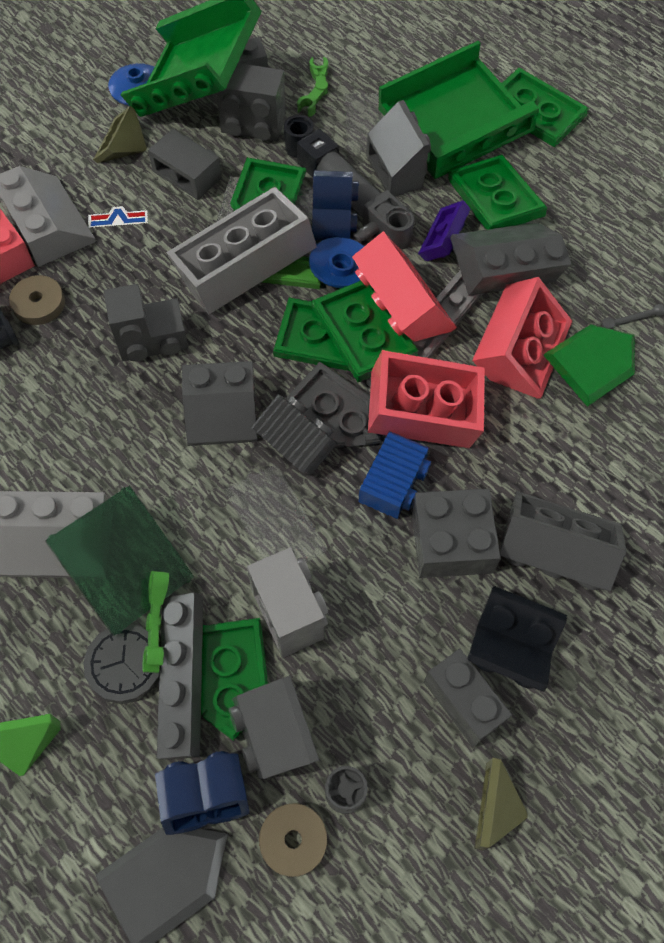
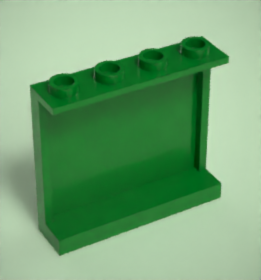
[121,0,262,117]
[379,41,539,179]

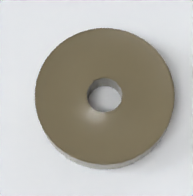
[9,275,65,325]
[259,803,327,877]

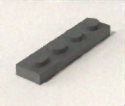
[157,592,203,760]

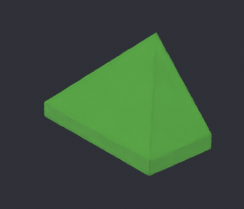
[0,714,61,776]

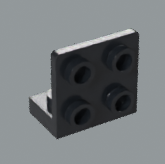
[467,586,567,692]

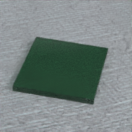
[45,485,194,636]

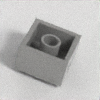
[247,547,328,658]

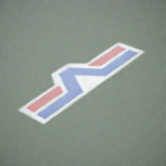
[88,206,148,228]

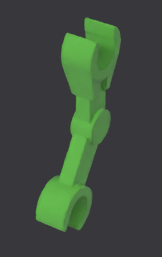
[297,57,328,117]
[142,571,169,673]

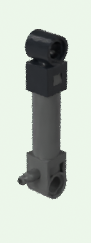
[284,115,414,250]

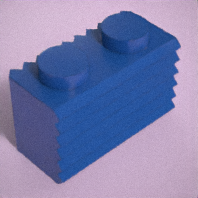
[358,431,432,519]

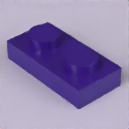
[418,200,470,261]

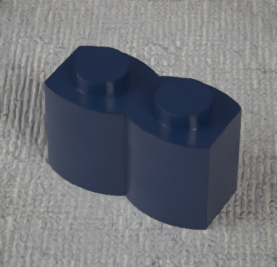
[312,170,359,241]
[155,751,250,835]

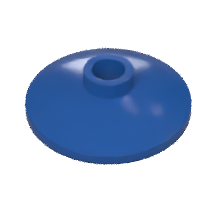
[108,63,154,106]
[309,237,364,288]

